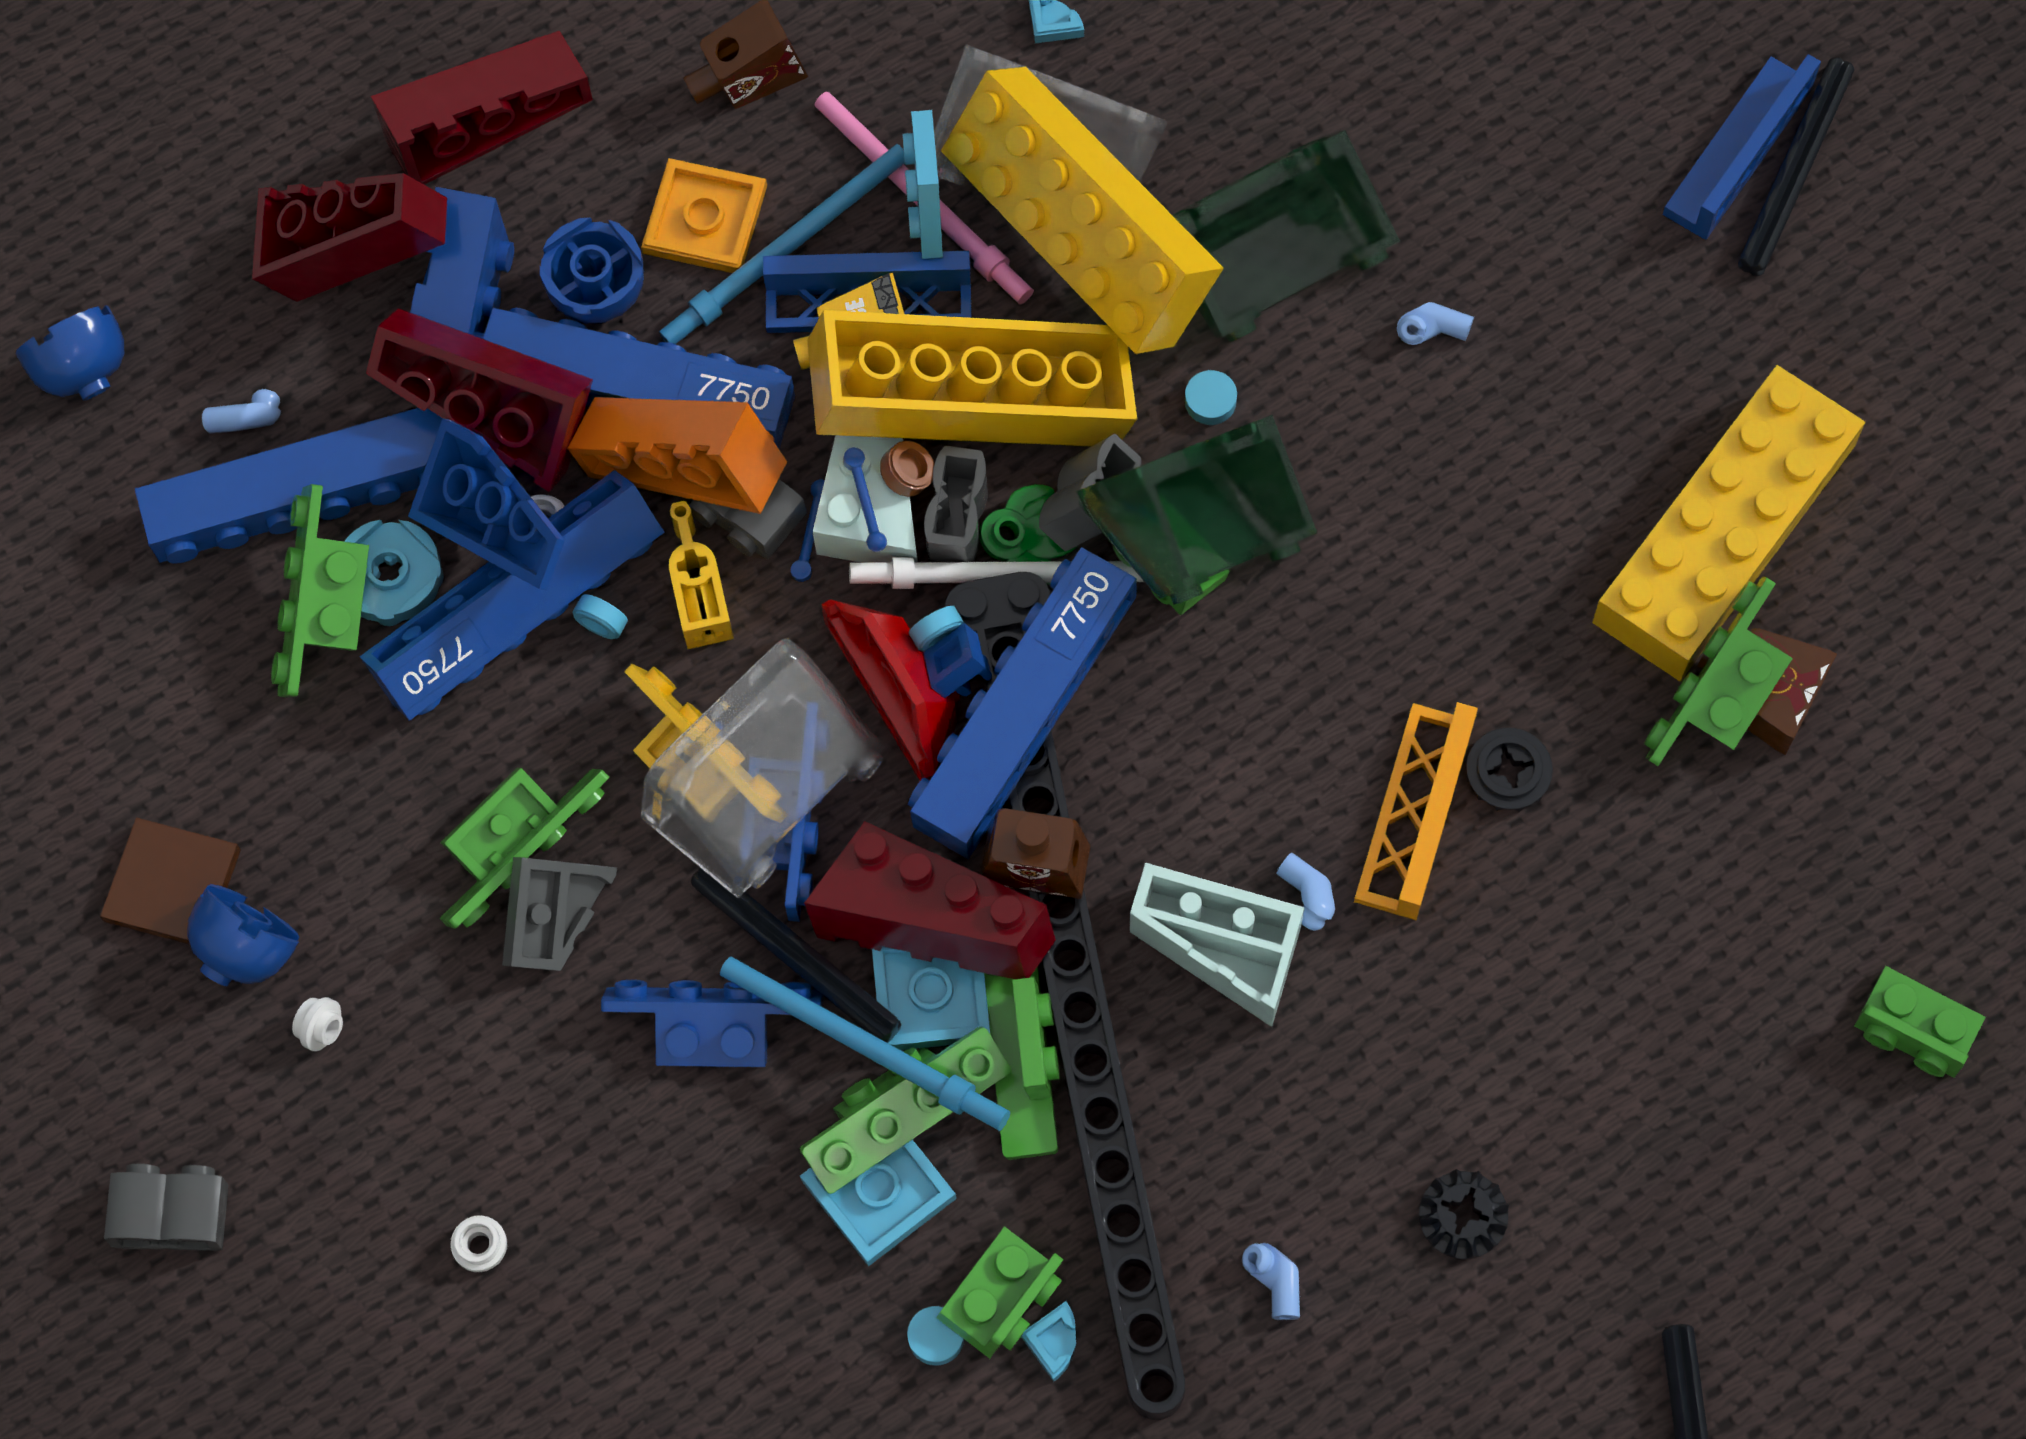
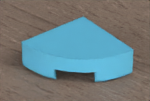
[1028,0,1084,43]
[1021,1301,1077,1382]

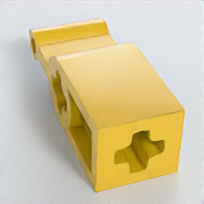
[669,501,734,649]

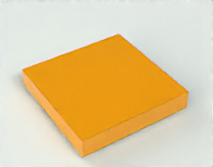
[641,158,767,273]

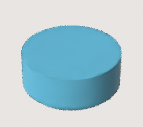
[1185,370,1237,425]
[572,594,628,639]
[909,606,964,651]
[907,1306,964,1366]

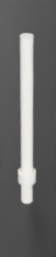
[849,557,1148,589]

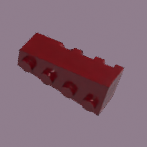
[371,30,593,185]
[252,173,447,302]
[366,308,593,492]
[804,821,1056,979]

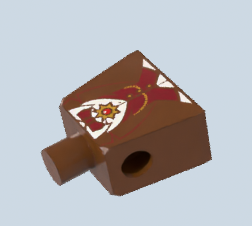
[683,0,809,109]
[1697,628,1837,755]
[980,808,1090,899]

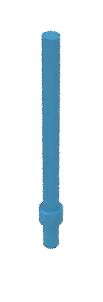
[659,144,905,344]
[720,957,1010,1131]

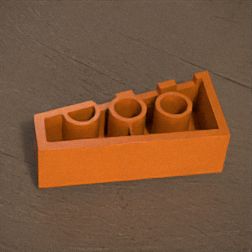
[567,397,787,514]

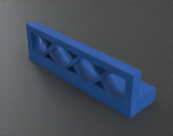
[1662,54,1821,240]
[763,251,972,333]

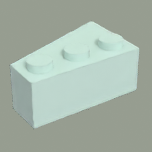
[813,435,917,563]
[1130,863,1304,1027]

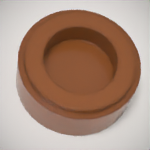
[880,441,934,497]

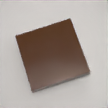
[100,817,241,945]

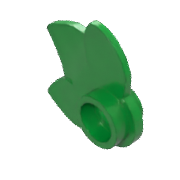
[979,484,1077,585]

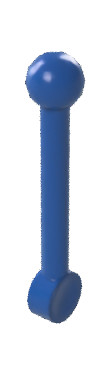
[843,447,887,552]
[791,479,825,582]

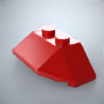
[821,599,960,781]

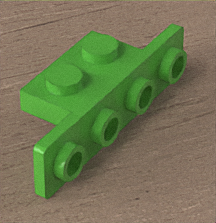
[271,484,369,698]
[1644,577,1793,766]
[440,768,609,928]
[984,966,1059,1160]
[800,1026,1011,1194]

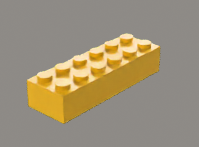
[941,67,1224,354]
[807,310,1137,446]
[1592,365,1865,682]

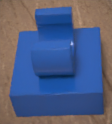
[923,623,993,698]

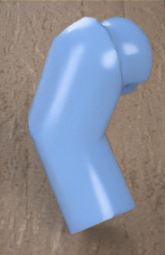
[1397,302,1474,345]
[202,389,281,434]
[1276,853,1335,931]
[1242,1243,1300,1320]

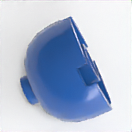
[540,218,644,324]
[15,305,124,401]
[187,884,300,986]

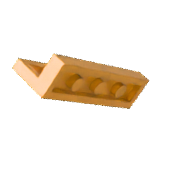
[1354,702,1478,920]

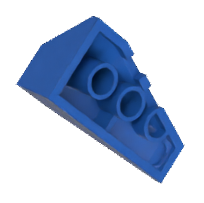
[408,418,565,591]

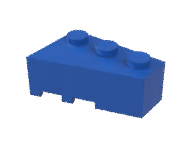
[410,187,514,339]

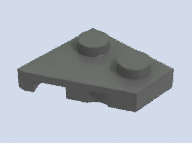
[502,857,617,971]

